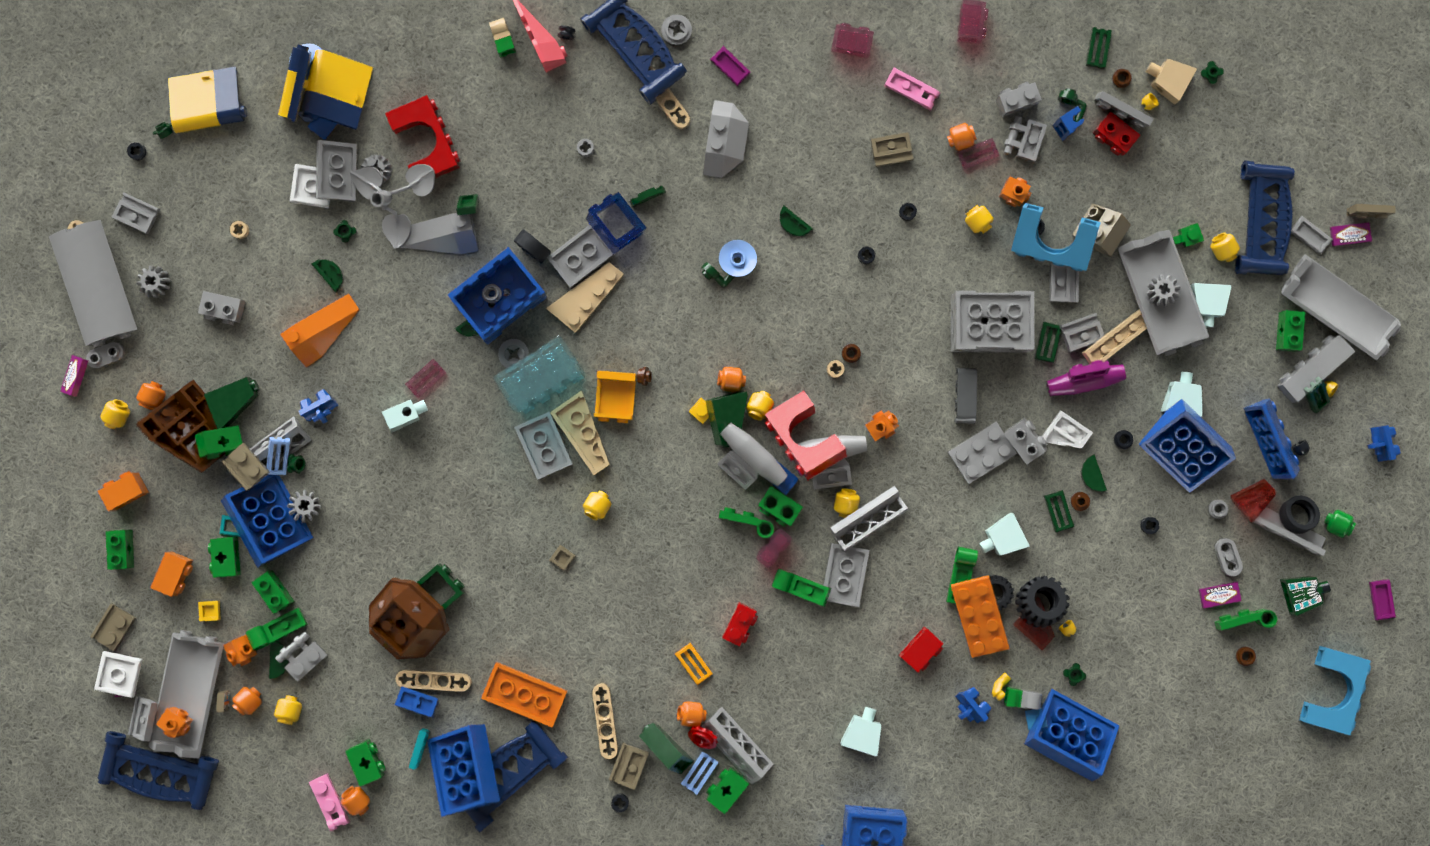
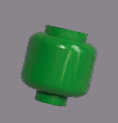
[1324,510,1356,538]

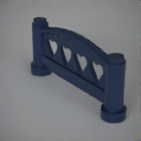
[580,0,687,105]
[1235,160,1295,275]
[465,721,568,833]
[97,731,219,810]

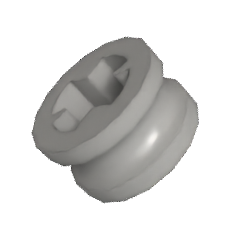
[577,138,594,157]

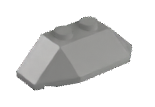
[703,100,749,178]

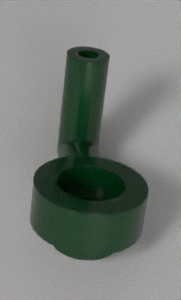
[1058,88,1087,122]
[701,262,735,288]

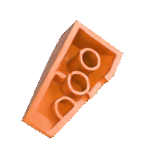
[280,294,360,368]

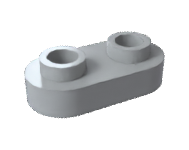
[86,342,125,368]
[1215,538,1243,576]

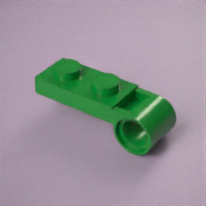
[718,507,774,538]
[946,546,978,604]
[772,568,832,607]
[245,607,308,651]
[1214,609,1277,631]

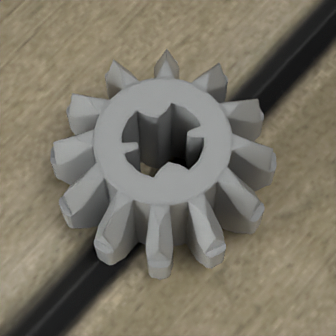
[136,265,171,298]
[1147,274,1181,307]
[287,490,321,523]

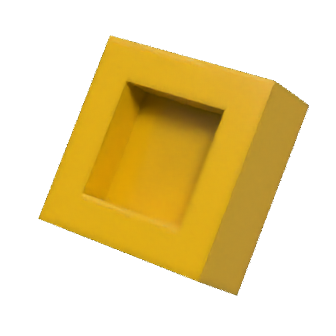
[689,398,709,424]
[198,601,221,621]

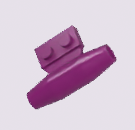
[1046,360,1126,396]

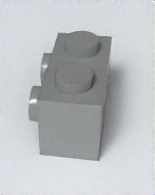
[996,82,1042,117]
[198,291,245,326]
[1004,418,1048,465]

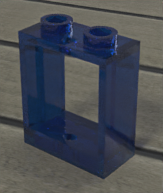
[586,192,647,255]

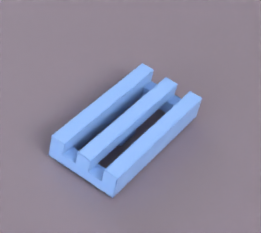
[266,437,290,475]
[681,751,718,795]

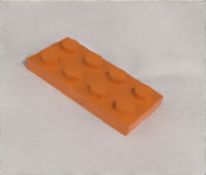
[951,575,1010,658]
[481,662,567,728]

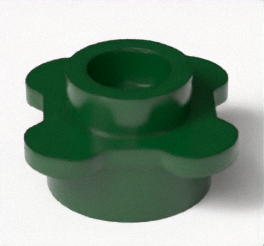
[1201,61,1224,84]
[153,122,173,139]
[333,220,357,243]
[287,454,306,474]
[1063,663,1086,686]

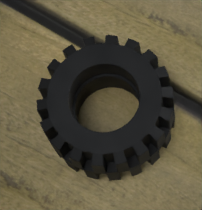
[1015,576,1070,628]

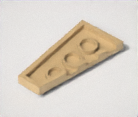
[550,391,610,475]

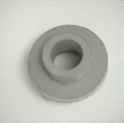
[482,284,502,303]
[1208,500,1228,519]

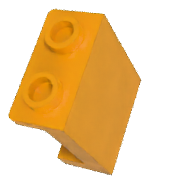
[594,371,636,423]

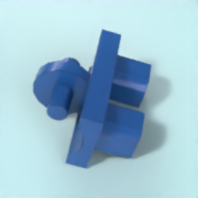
[299,389,338,423]
[1367,425,1401,462]
[955,687,991,723]

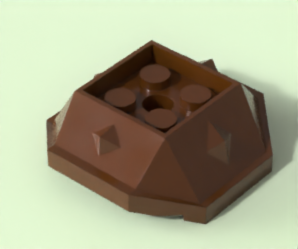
[369,577,450,660]

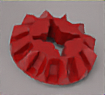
[688,726,718,749]

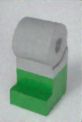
[1004,687,1042,709]

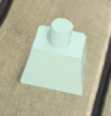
[1190,283,1231,328]
[1161,372,1202,417]
[382,400,428,433]
[979,513,1030,555]
[840,707,881,756]

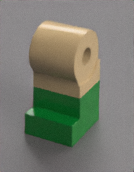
[490,18,516,58]

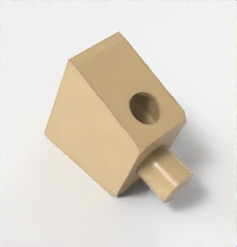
[1146,59,1197,104]

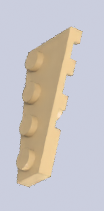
[546,262,624,333]

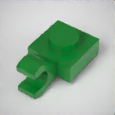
[1173,223,1204,248]

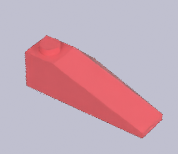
[513,0,567,72]

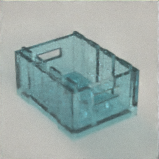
[493,336,585,414]

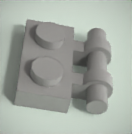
[1004,116,1047,162]
[275,632,327,682]

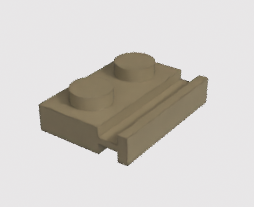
[870,132,914,167]
[1347,204,1396,219]
[222,443,270,491]
[90,603,136,651]
[609,742,649,790]

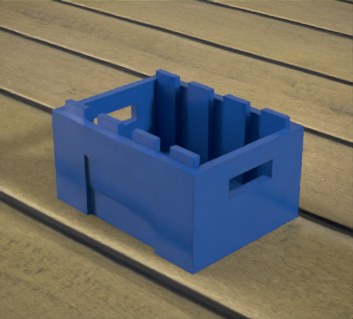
[448,247,547,345]
[841,805,907,846]

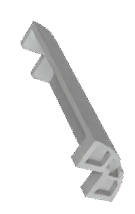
[49,220,137,347]
[1118,230,1209,356]
[1281,254,1401,360]
[148,630,224,758]

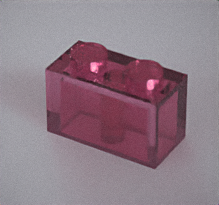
[957,0,989,44]
[831,23,874,58]

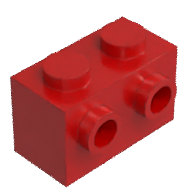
[1093,111,1140,156]
[722,602,758,647]
[899,627,944,672]

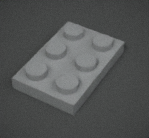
[1094,91,1153,128]
[316,140,357,202]
[547,223,616,288]
[514,412,573,480]
[948,421,1017,484]
[823,543,870,607]

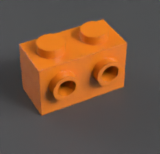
[98,471,149,511]
[150,551,193,597]

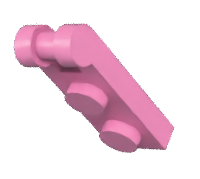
[884,68,940,110]
[309,773,350,831]

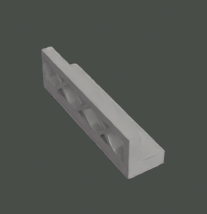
[250,416,311,469]
[830,486,908,552]
[1247,503,1326,556]
[701,707,773,785]

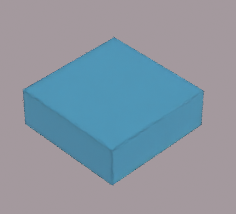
[1025,708,1048,730]

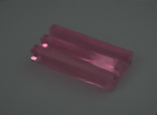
[956,138,1000,170]
[405,359,446,399]

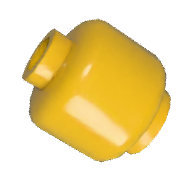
[965,205,994,234]
[1210,233,1240,262]
[746,391,774,421]
[100,399,130,429]
[834,488,860,518]
[583,491,611,520]
[274,695,302,725]

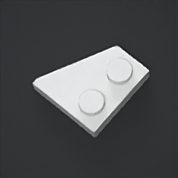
[1042,410,1093,448]

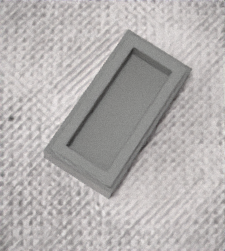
[1291,216,1332,255]

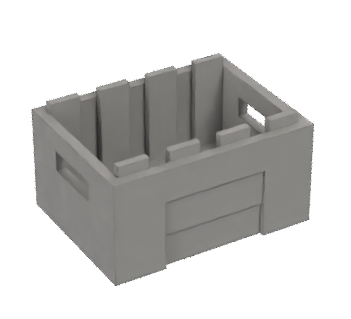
[951,291,1034,353]

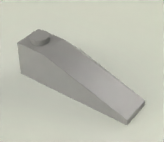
[400,213,479,255]

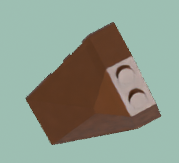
[135,380,225,473]

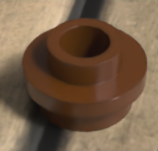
[1112,69,1132,88]
[842,344,861,363]
[637,367,652,386]
[1071,492,1090,511]
[1236,646,1256,666]

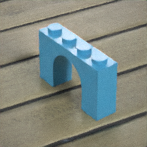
[1011,203,1101,271]
[1299,646,1371,735]

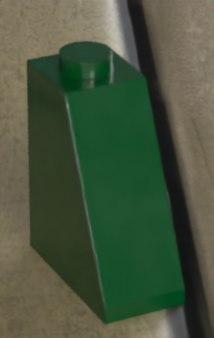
[204,377,259,429]
[705,391,748,448]
[639,722,694,774]

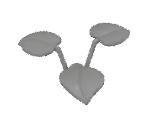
[350,164,435,249]

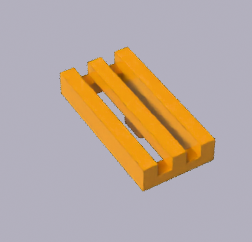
[675,643,713,685]

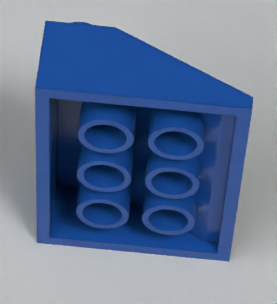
[1139,399,1236,493]
[1243,399,1300,479]
[221,475,314,568]
[1024,689,1119,781]
[427,724,500,817]

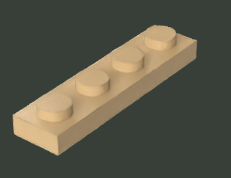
[1082,309,1147,364]

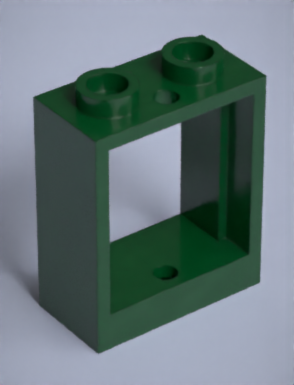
[416,563,465,610]

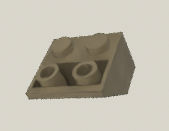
[1072,203,1131,257]

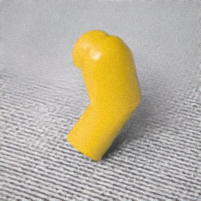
[992,672,1011,701]

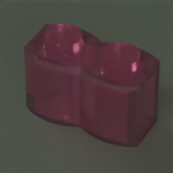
[756,528,792,567]

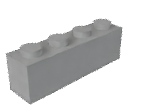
[1277,334,1355,403]

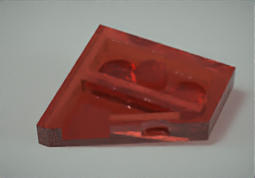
[1230,479,1276,523]
[1013,597,1055,650]

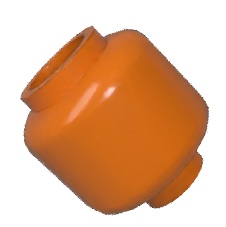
[947,123,977,151]
[717,366,746,393]
[136,381,166,411]
[232,687,262,716]
[677,701,707,727]
[341,786,370,816]

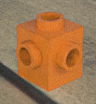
[999,176,1031,207]
[865,410,899,441]
[223,635,257,667]
[156,707,193,738]

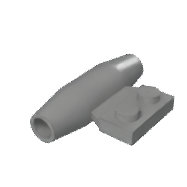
[717,423,788,490]
[791,435,867,490]

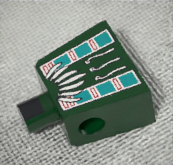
[1280,576,1331,616]

